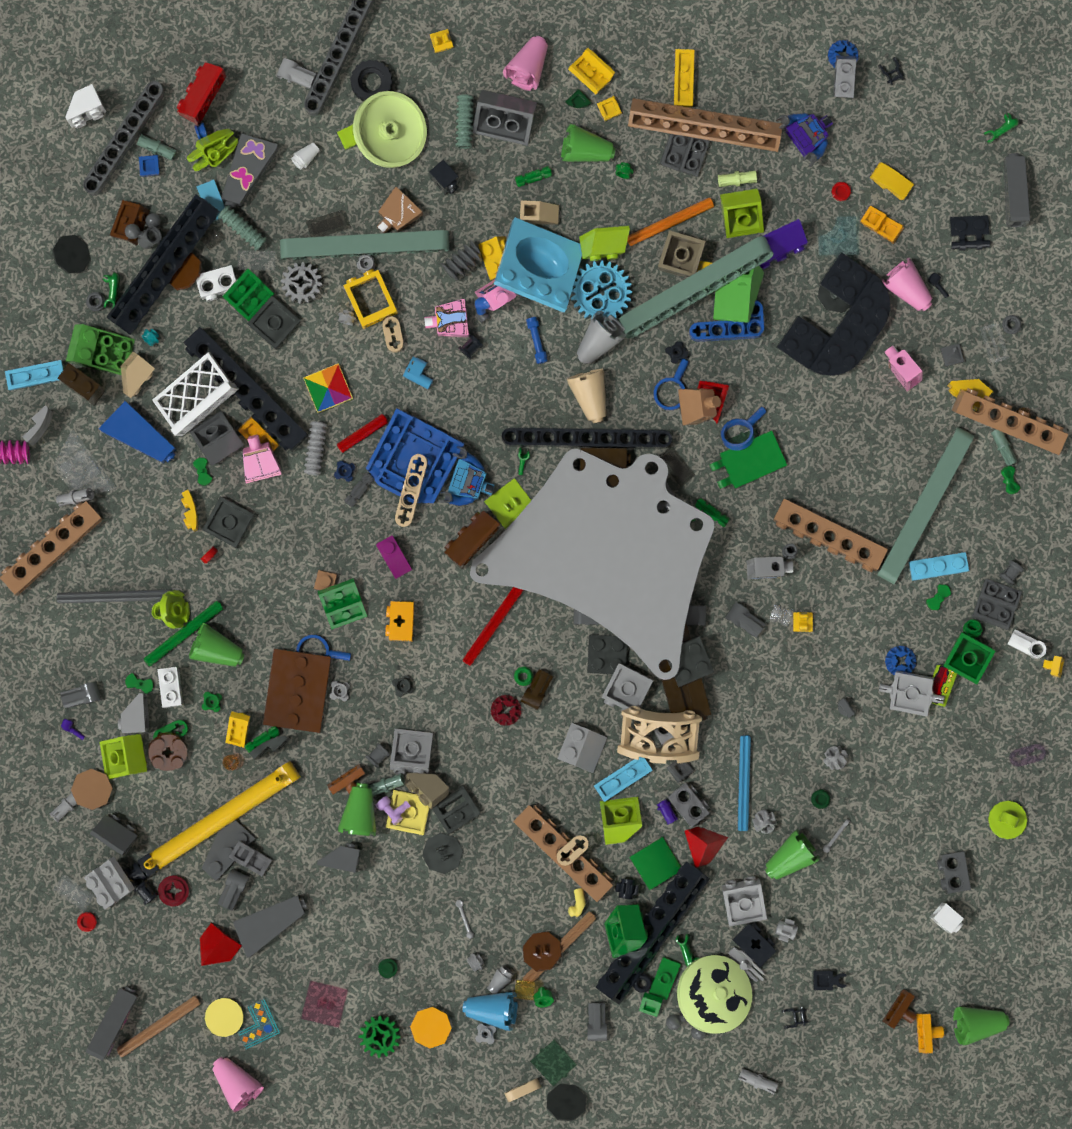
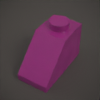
[376,535,412,579]

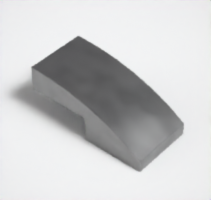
[229,841,272,877]

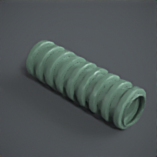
[455,94,474,149]
[218,205,267,251]

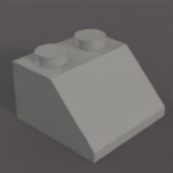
[118,693,149,735]
[557,723,607,773]

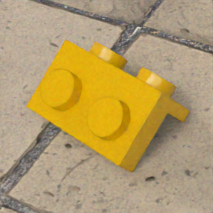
[568,48,615,94]
[478,236,507,280]

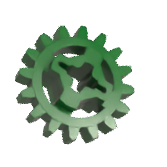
[358,1015,401,1058]

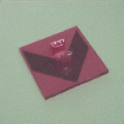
[301,981,348,1028]

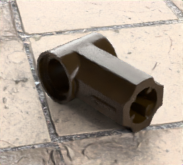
[520,669,553,710]

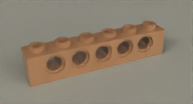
[952,388,1068,455]
[773,499,888,572]
[0,501,103,596]
[513,805,613,902]

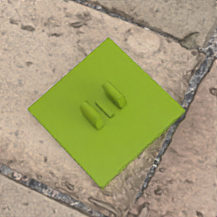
[484,478,531,529]

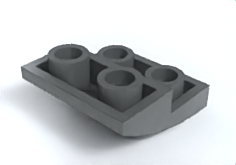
[659,134,709,177]
[972,579,1022,630]

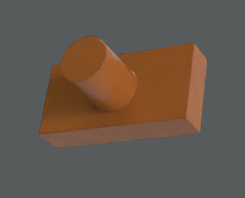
[327,764,365,795]

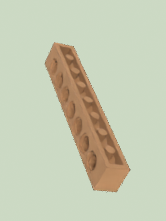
[628,98,782,152]

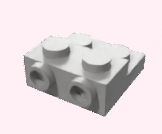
[601,663,653,711]
[390,729,433,774]
[84,857,135,909]
[721,876,767,927]

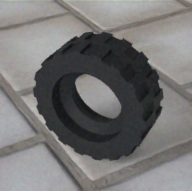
[350,60,393,102]

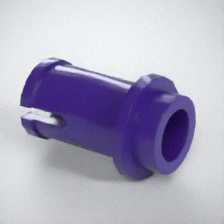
[656,799,678,825]

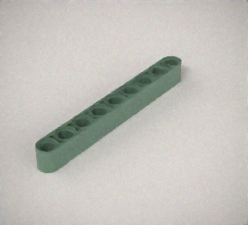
[280,230,450,260]
[618,236,773,338]
[877,427,974,584]

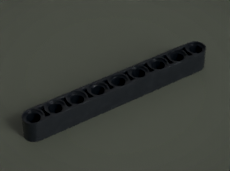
[501,428,672,449]

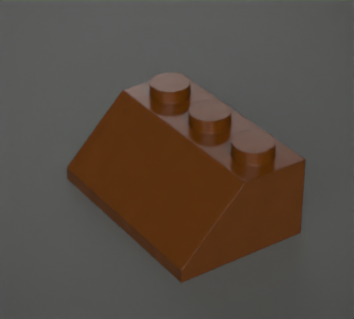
[444,510,501,569]

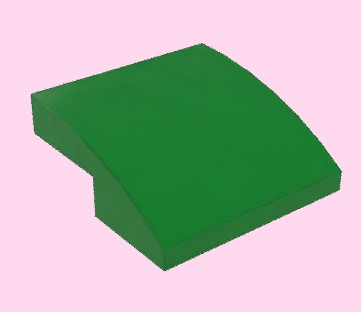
[222,268,274,322]
[317,578,368,630]
[629,837,681,890]

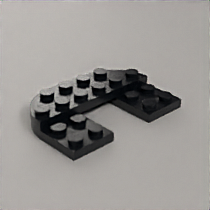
[776,252,890,376]

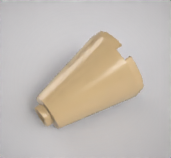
[567,368,606,423]

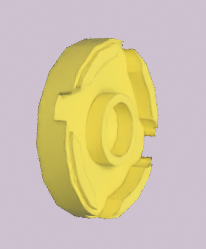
[205,998,244,1037]

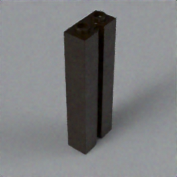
[659,623,711,726]

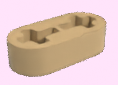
[382,316,404,353]
[557,835,589,866]
[504,1078,542,1102]

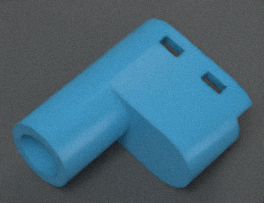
[403,356,433,389]

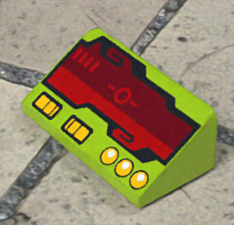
[932,665,957,707]

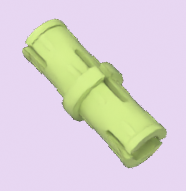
[718,170,757,187]

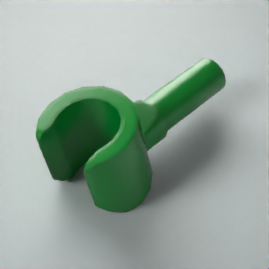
[518,447,530,475]

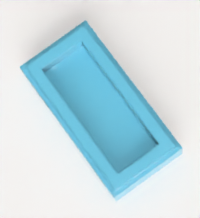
[196,180,225,221]

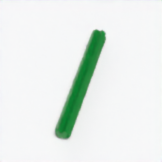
[144,601,223,666]

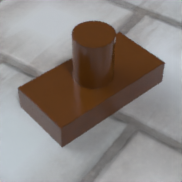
[882,989,917,1029]

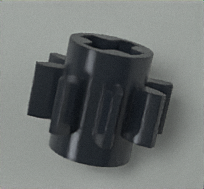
[615,878,639,900]

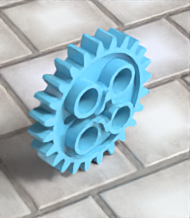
[571,260,632,320]

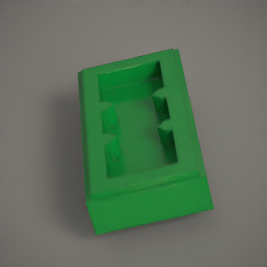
[649,957,681,1000]

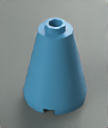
[463,992,518,1031]

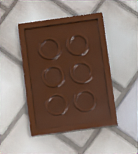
[263,648,331,733]

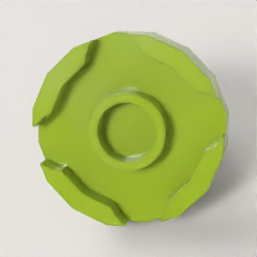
[151,590,190,629]
[988,801,1027,839]

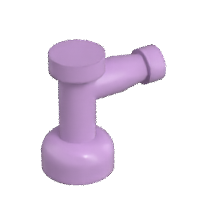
[375,796,411,825]

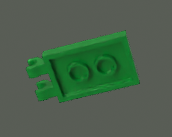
[709,430,787,489]

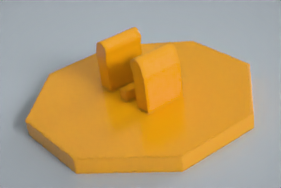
[410,1007,452,1049]

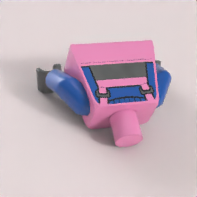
[475,279,522,324]

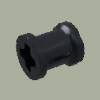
[458,335,483,360]
[133,880,158,905]

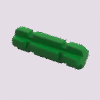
[515,166,552,187]
[695,498,730,527]
[245,726,280,753]

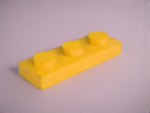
[674,49,694,107]

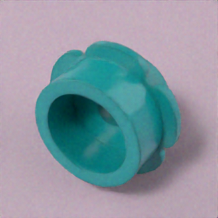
[141,329,159,346]

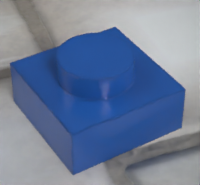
[139,155,160,177]

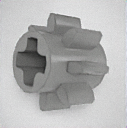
[823,746,848,770]
[752,810,777,834]
[775,918,798,943]

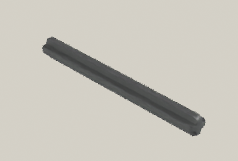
[57,590,170,603]

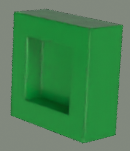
[639,992,663,1017]

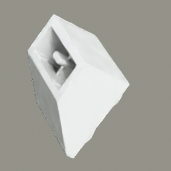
[66,84,106,128]

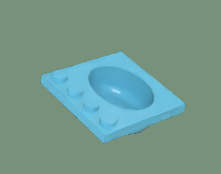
[494,217,582,313]

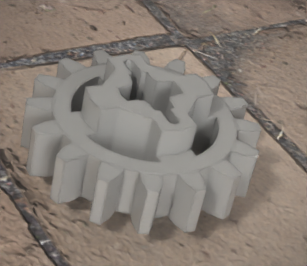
[281,262,323,304]

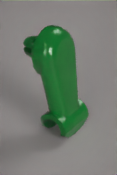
[984,113,1019,144]
[102,272,120,309]
[676,934,699,967]

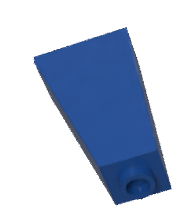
[99,401,176,464]

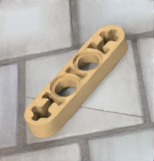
[395,454,428,527]

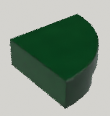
[565,89,592,109]

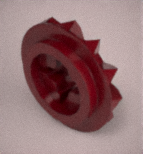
[491,695,521,726]
[158,876,189,907]

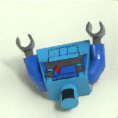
[439,446,495,506]

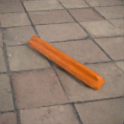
[627,198,714,246]

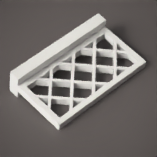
[152,352,238,436]

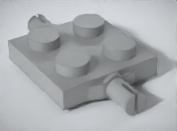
[879,671,945,716]

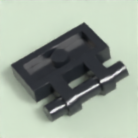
[950,215,990,251]

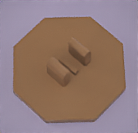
[71,769,113,810]

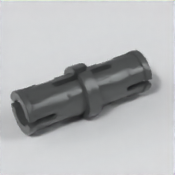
[782,544,797,559]

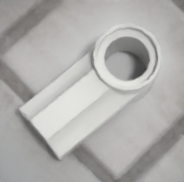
[1008,630,1046,659]

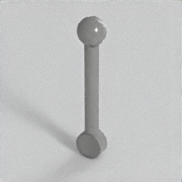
[823,819,850,853]
[455,900,474,939]

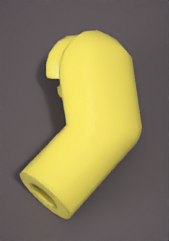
[568,888,586,917]

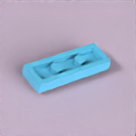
[5,360,64,391]
[909,552,969,581]
[594,757,652,802]

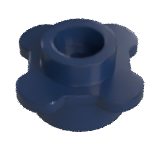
[334,461,355,482]

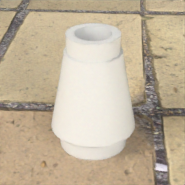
[291,143,320,170]

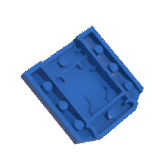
[366,408,465,503]

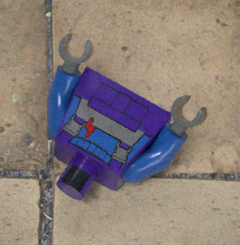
[776,113,833,167]

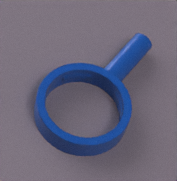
[654,359,689,410]
[721,407,766,450]
[296,635,351,661]

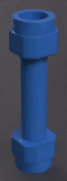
[526,317,548,364]

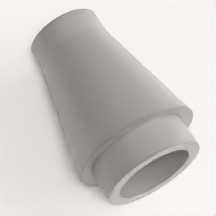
[487,965,514,994]

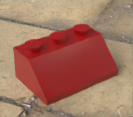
[177,62,226,126]

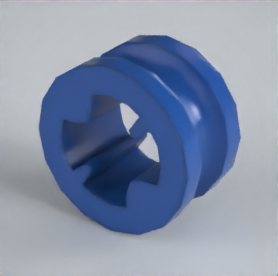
[194,123,208,140]

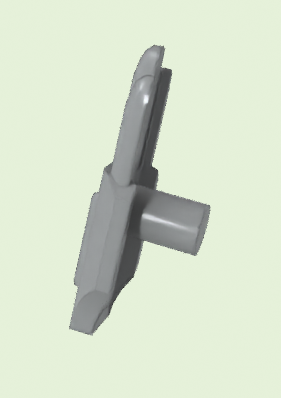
[728,946,764,982]

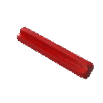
[337,414,388,453]

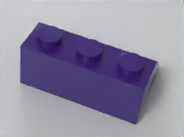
[759,219,808,270]

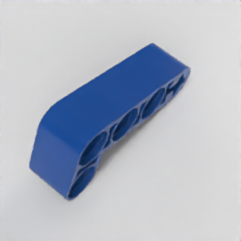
[689,300,764,342]

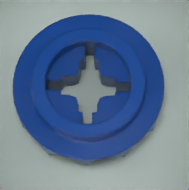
[828,40,858,68]
[885,646,916,675]

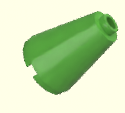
[561,124,615,162]
[189,623,245,667]
[338,783,377,836]
[765,829,820,880]
[953,1007,1010,1046]

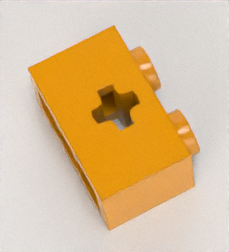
[385,601,414,642]

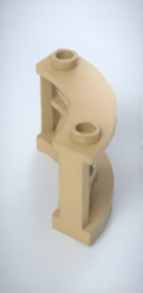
[617,706,702,764]

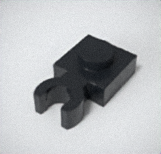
[813,971,847,990]

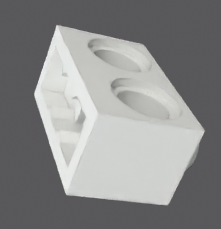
[196,265,236,302]
[158,667,184,708]
[930,903,964,933]

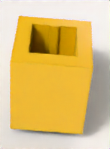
[948,379,993,411]

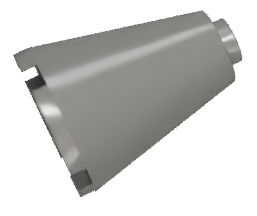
[577,311,626,364]

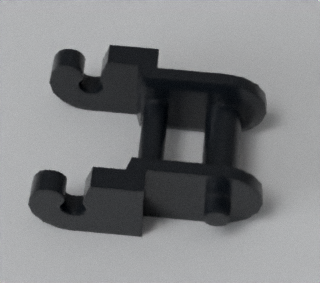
[878,57,904,86]
[782,1007,809,1029]

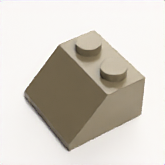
[658,230,706,277]

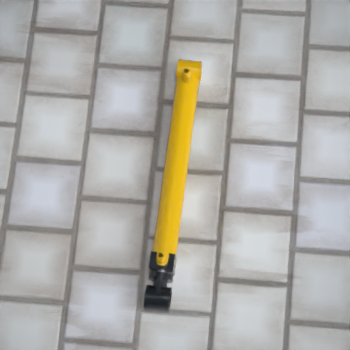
[123,761,301,887]

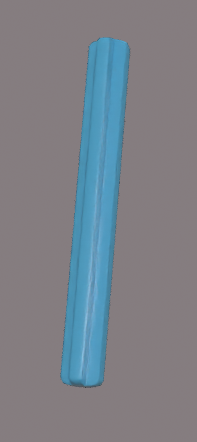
[738,736,751,831]

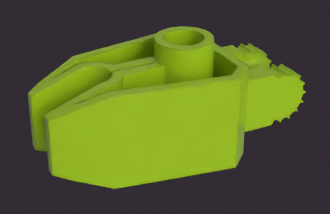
[187,129,238,171]

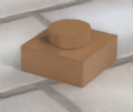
[314,570,337,590]

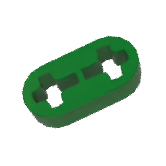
[153,720,188,739]

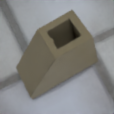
[406,773,449,809]

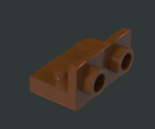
[110,200,150,246]

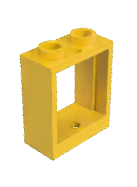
[343,269,398,329]

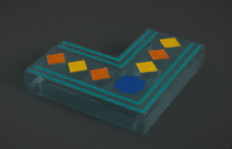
[237,998,281,1050]

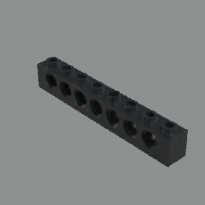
[106,194,220,335]
[183,327,308,452]
[595,862,710,1005]

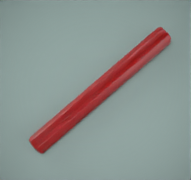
[463,587,523,666]

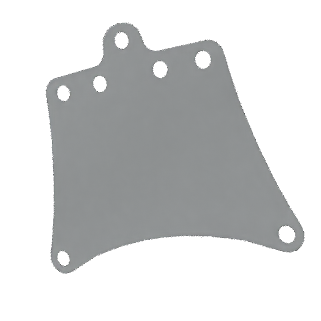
[470,449,714,680]

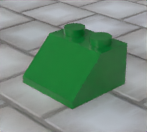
[943,632,996,685]
[604,905,648,958]

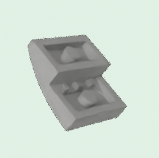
[22,405,53,446]

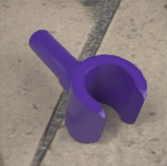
[61,719,85,740]

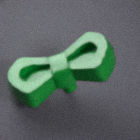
[193,457,213,486]
[1001,466,1020,494]
[926,584,951,611]
[125,673,154,694]

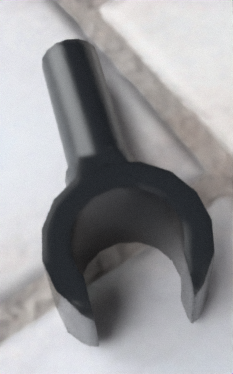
[928,273,949,298]

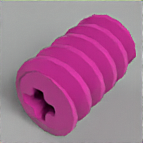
[0,440,30,464]

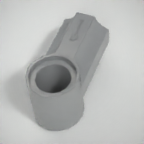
[276,58,317,89]

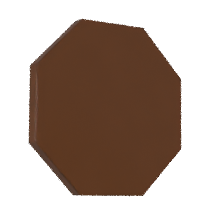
[170,253,202,291]
[523,932,562,972]

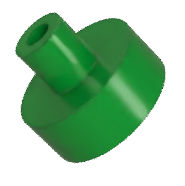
[533,987,554,1008]

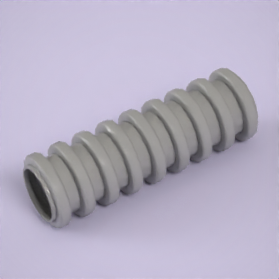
[304,421,327,475]

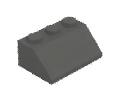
[472,90,537,146]

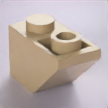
[520,201,559,225]
[121,352,155,398]

